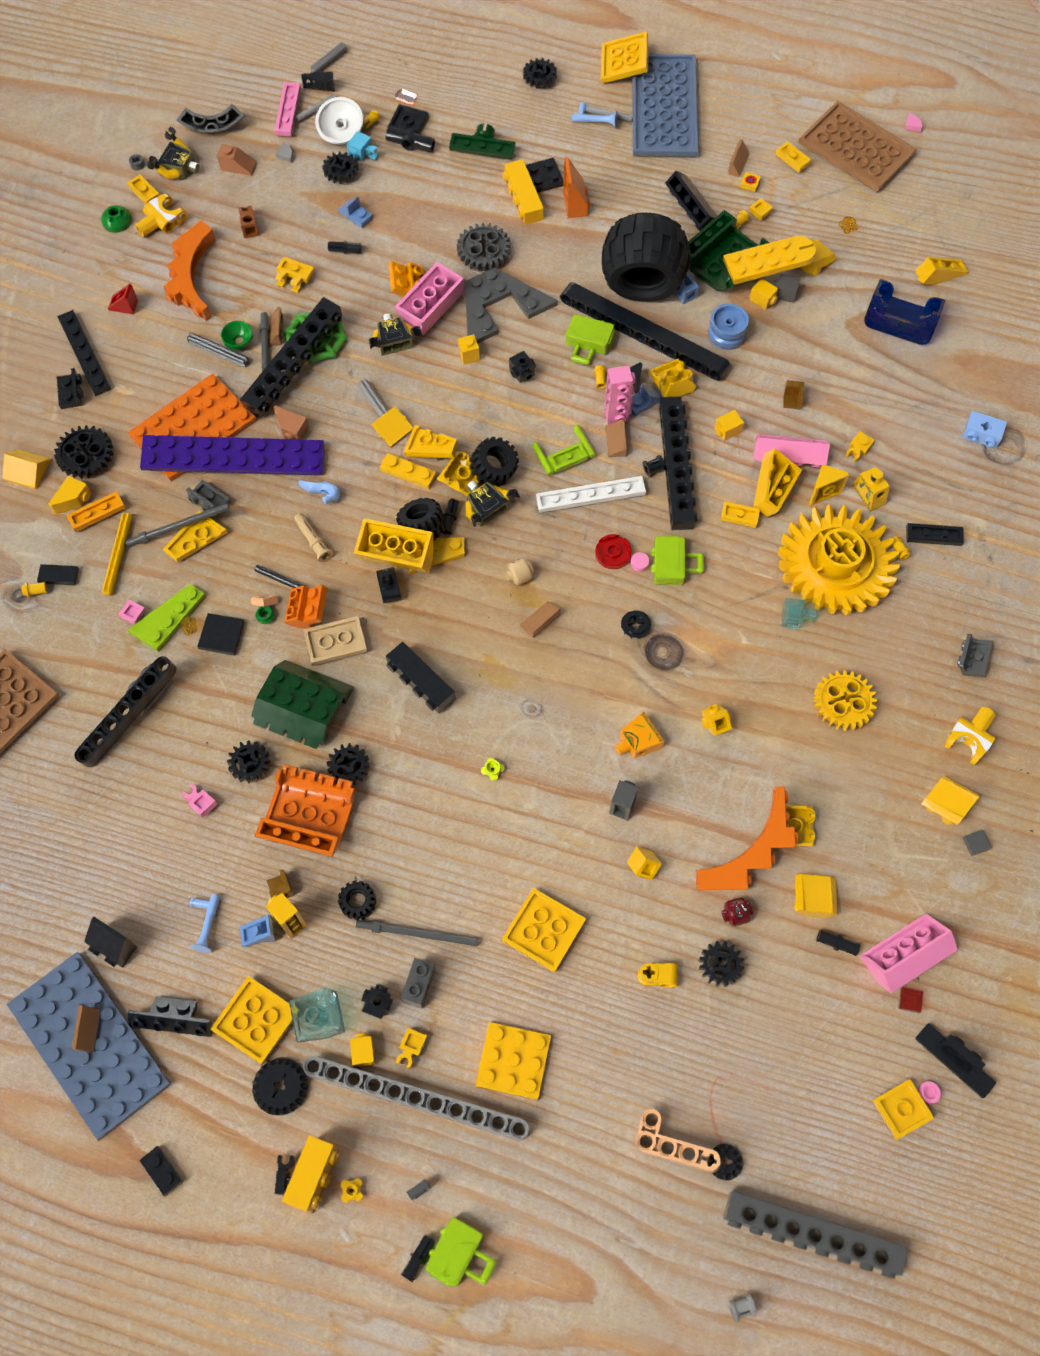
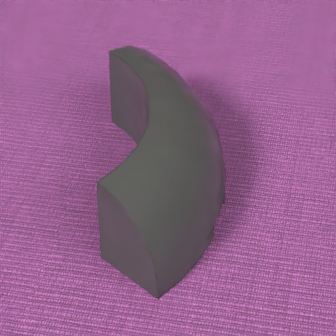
[176,104,245,133]

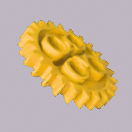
[813,670,877,731]

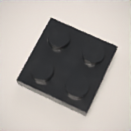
[525,157,564,193]

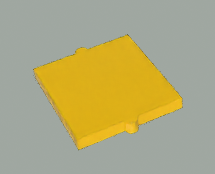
[371,406,413,447]

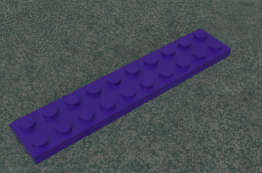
[140,435,324,476]

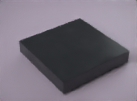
[387,104,429,134]
[197,613,245,656]

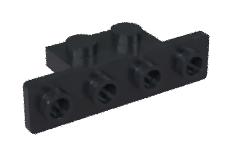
[127,996,213,1037]
[915,1023,996,1098]

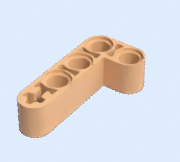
[636,1109,721,1173]

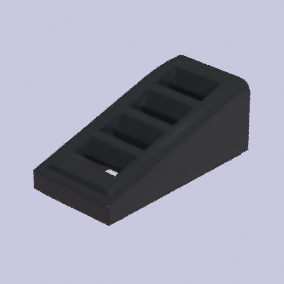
[301,71,335,92]

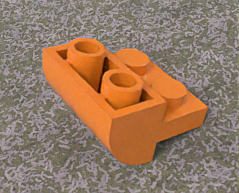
[284,585,327,629]

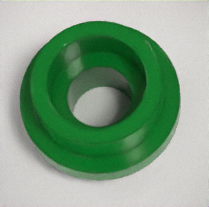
[256,606,275,624]

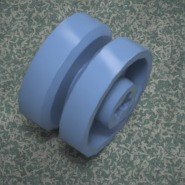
[708,303,749,350]

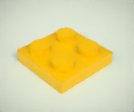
[872,1079,934,1140]

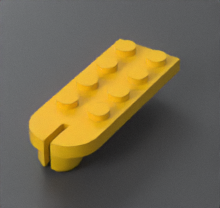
[723,236,816,285]

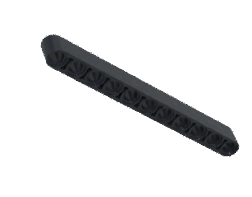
[560,282,730,381]

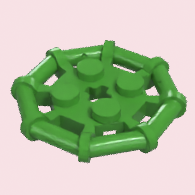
[283,312,348,364]

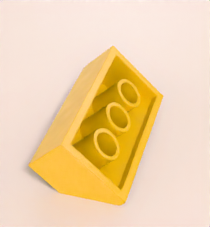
[354,518,434,574]

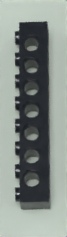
[240,297,343,418]
[659,396,697,530]

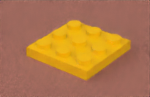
[601,31,649,83]
[501,888,586,973]
[211,976,300,1065]
[475,1022,551,1101]

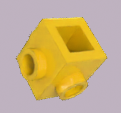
[701,704,732,736]

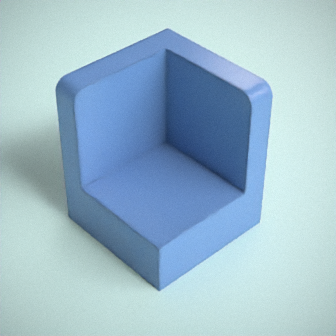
[675,273,699,304]

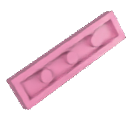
[275,82,301,136]

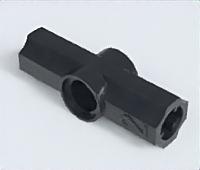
[385,126,435,152]

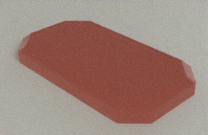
[395,89,417,104]

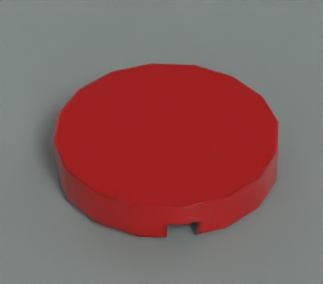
[595,534,632,570]

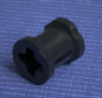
[642,455,666,477]

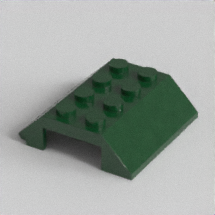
[688,210,770,290]
[251,660,354,749]

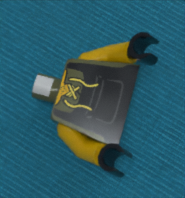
[147,127,200,180]
[369,313,423,356]
[465,480,520,527]

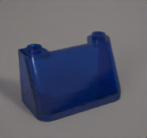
[864,279,946,345]

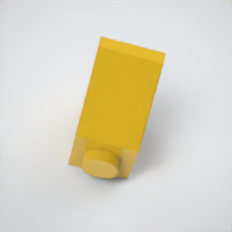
[48,476,91,514]

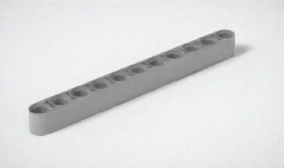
[303,1056,529,1141]

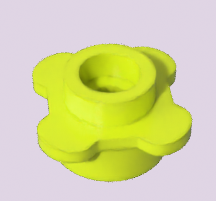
[481,758,504,781]

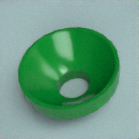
[101,205,132,233]
[221,321,253,350]

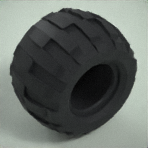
[601,212,690,302]

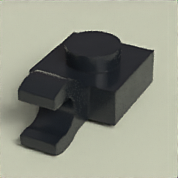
[275,1155,295,1196]

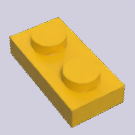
[775,141,811,172]
[127,175,160,205]
[720,501,760,528]

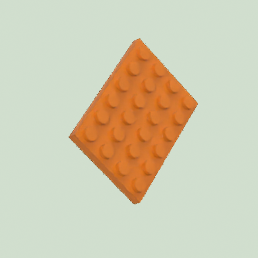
[128,373,256,481]

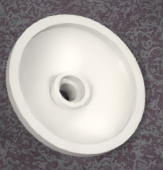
[315,97,363,144]

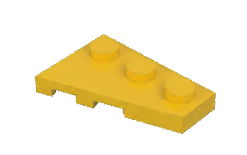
[404,425,459,458]
[162,511,228,562]
[409,537,465,575]

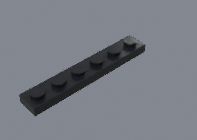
[57,310,112,396]

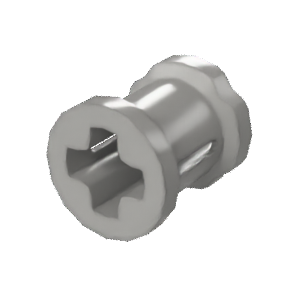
[728,1294,757,1322]

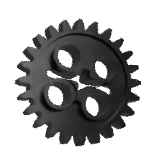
[54,425,114,479]

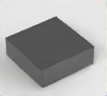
[963,830,991,856]
[407,1179,430,1200]

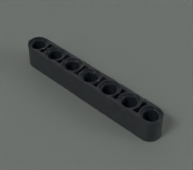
[74,656,177,768]

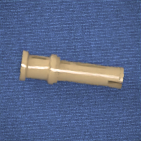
[293,513,333,562]

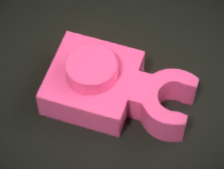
[182,784,217,818]

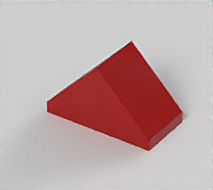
[108,284,138,314]

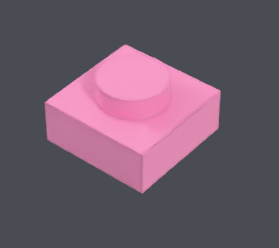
[118,600,146,625]

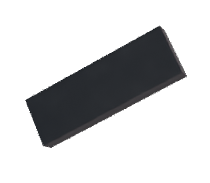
[906,523,964,546]

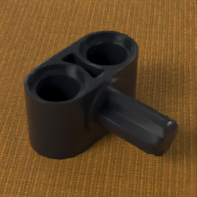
[376,567,402,604]

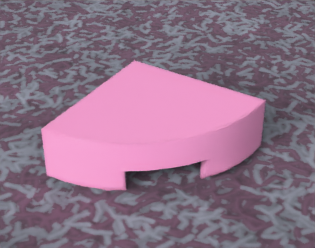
[905,113,922,132]

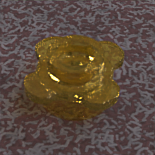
[838,216,858,234]
[181,615,197,636]

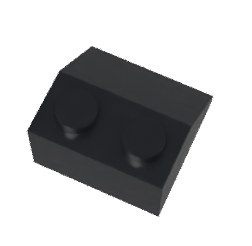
[84,916,137,968]

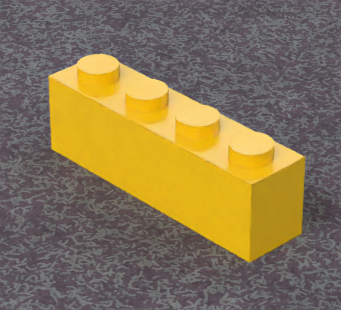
[502,159,544,225]

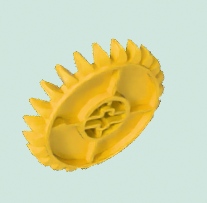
[778,504,900,615]

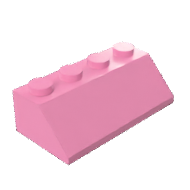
[395,262,465,336]
[860,914,958,993]

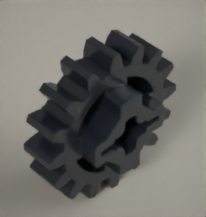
[523,57,557,89]
[322,151,358,184]
[227,740,271,784]
[327,743,370,785]
[699,941,744,987]

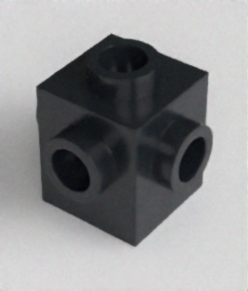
[509,351,536,383]
[361,984,393,1019]

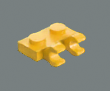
[275,257,315,293]

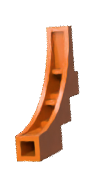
[163,220,216,321]
[696,786,798,891]

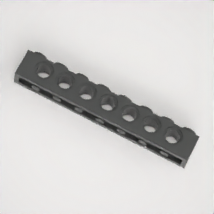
[723,1191,908,1279]

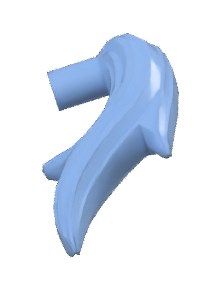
[298,480,341,504]

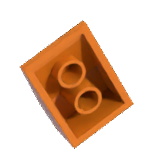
[563,157,590,218]

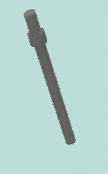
[259,312,270,371]
[125,503,230,547]
[356,920,479,946]

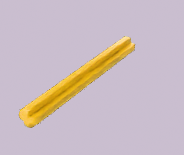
[102,513,133,596]

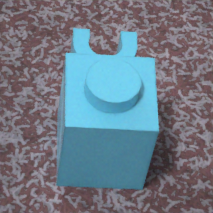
[347,131,378,162]

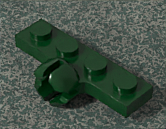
[449,123,516,160]

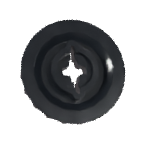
[252,1058,308,1116]

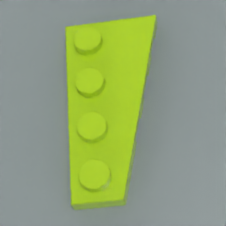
[127,584,205,652]

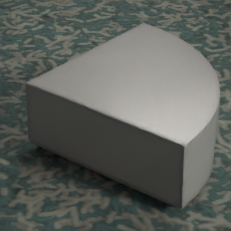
[276,142,293,162]

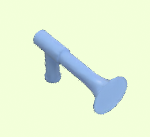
[572,103,617,128]
[190,894,220,953]

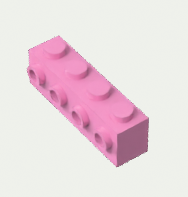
[604,366,635,424]
[753,434,830,468]

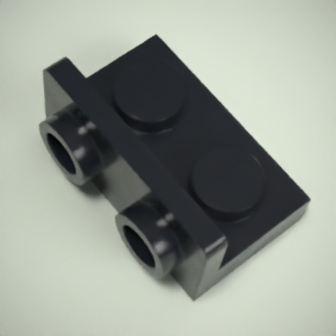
[56,368,84,409]

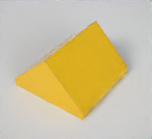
[2,449,51,489]
[809,464,849,506]

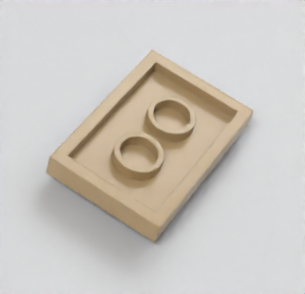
[303,616,367,666]

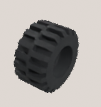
[470,437,519,486]
[396,498,447,541]

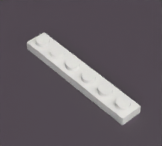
[536,476,646,513]

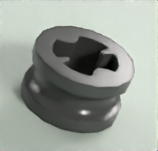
[129,154,145,171]

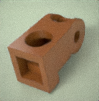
[239,205,259,239]

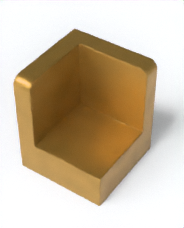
[783,380,804,409]
[267,869,294,898]

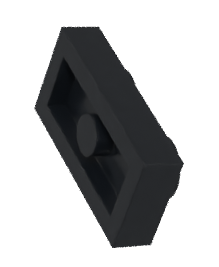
[139,1146,183,1197]

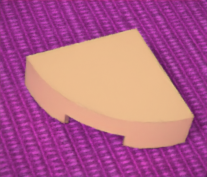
[251,595,278,607]

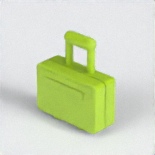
[566,314,615,365]
[651,535,704,585]
[426,1217,497,1287]

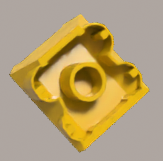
[800,239,837,276]
[649,359,696,397]
[436,452,480,496]
[921,775,980,825]
[785,804,815,846]
[794,874,837,918]

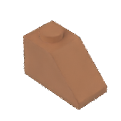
[217,144,256,176]
[274,405,309,440]

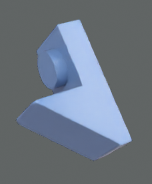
[338,197,373,228]
[631,384,662,416]
[240,915,275,947]

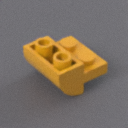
[388,261,425,298]

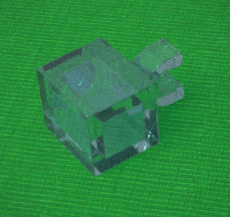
[781,598,817,629]

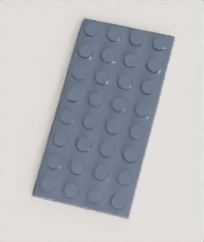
[632,54,698,157]
[6,952,171,1141]

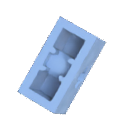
[962,411,1007,448]

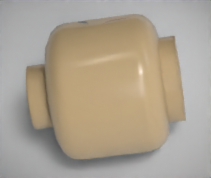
[505,558,534,585]

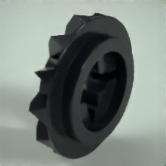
[621,610,651,639]
[708,1144,743,1181]

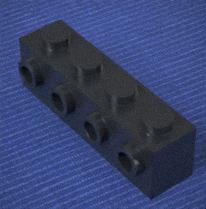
[665,170,717,231]
[386,641,456,714]

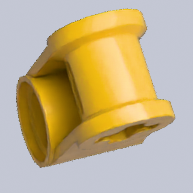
[637,963,678,987]

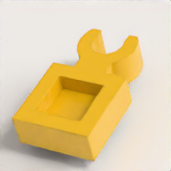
[845,431,875,463]
[396,1028,427,1069]

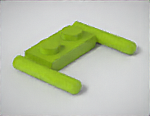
[532,425,596,476]

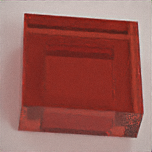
[898,987,923,1013]

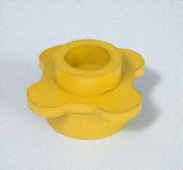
[340,1178,363,1203]

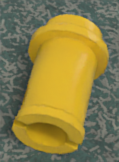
[362,110,380,130]
[735,210,749,230]
[593,365,607,389]
[892,536,911,560]
[22,582,47,597]

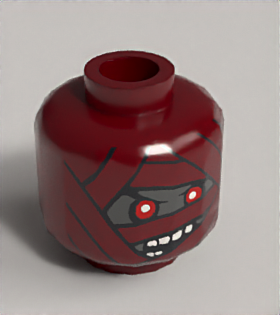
[721,897,754,927]

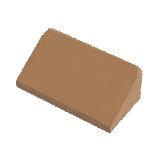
[728,139,749,177]
[269,307,283,346]
[606,420,627,457]
[520,602,560,638]
[72,1005,100,1053]

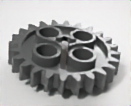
[457,223,511,271]

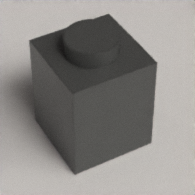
[774,274,801,303]

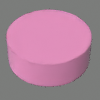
[630,552,649,572]
[918,1081,941,1105]

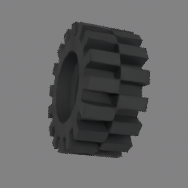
[338,880,376,920]

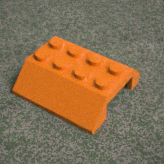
[255,764,356,857]

